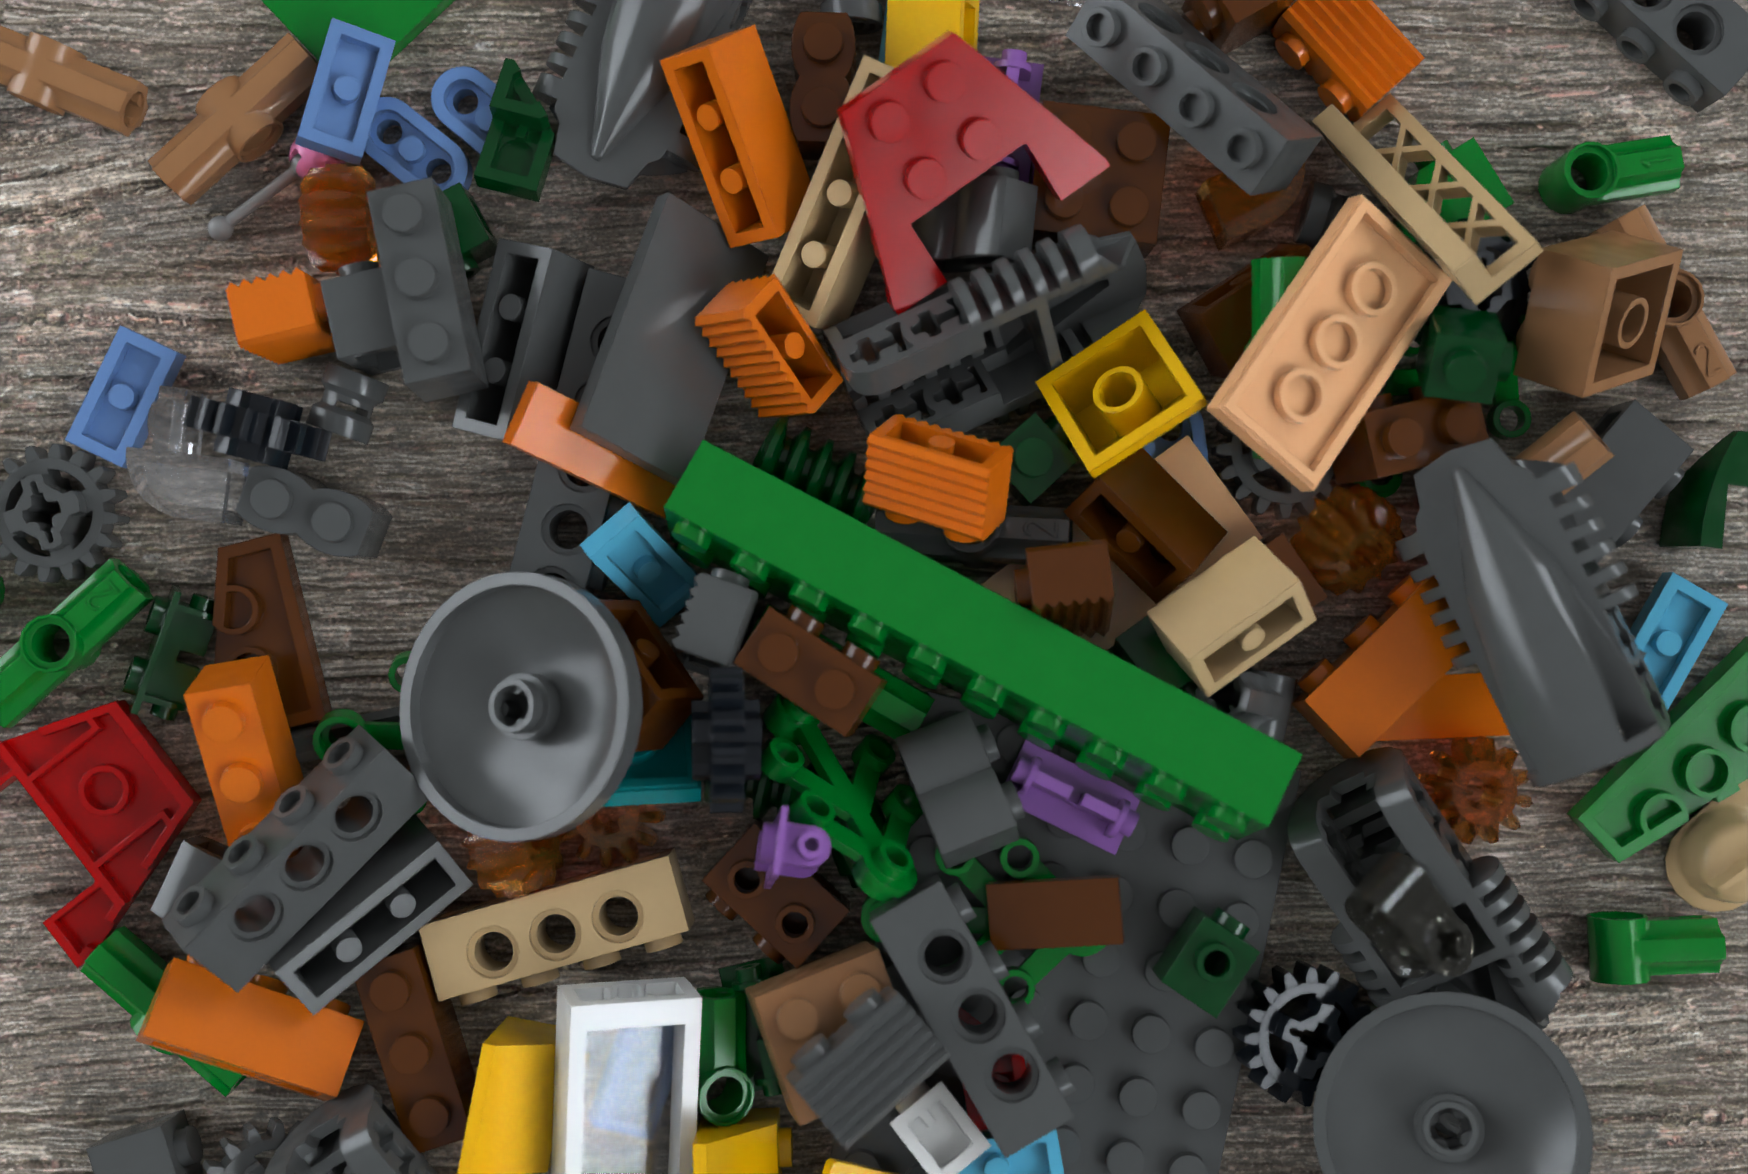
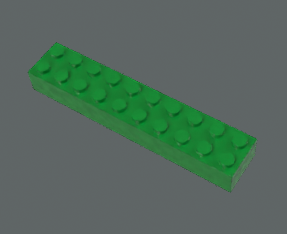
[664,440,1303,843]

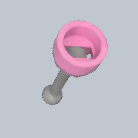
[207,139,346,241]

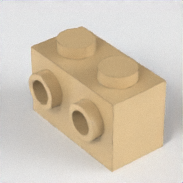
[1146,535,1317,697]

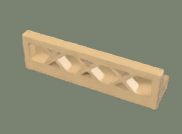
[1312,93,1544,305]

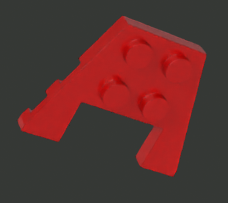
[837,31,1110,315]
[0,700,202,968]

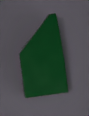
[474,58,556,202]
[1659,431,1748,549]

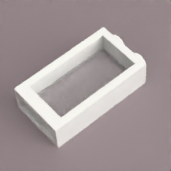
[551,977,702,1174]

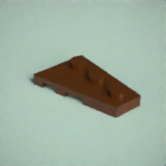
[212,533,332,728]

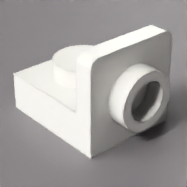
[889,1081,991,1174]

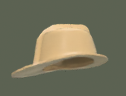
[1665,779,1748,912]

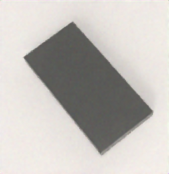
[570,192,769,486]

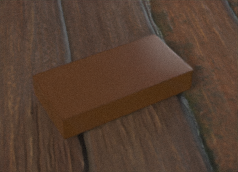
[986,875,1125,950]

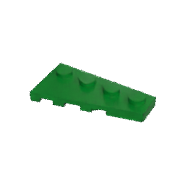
[1566,636,1748,863]

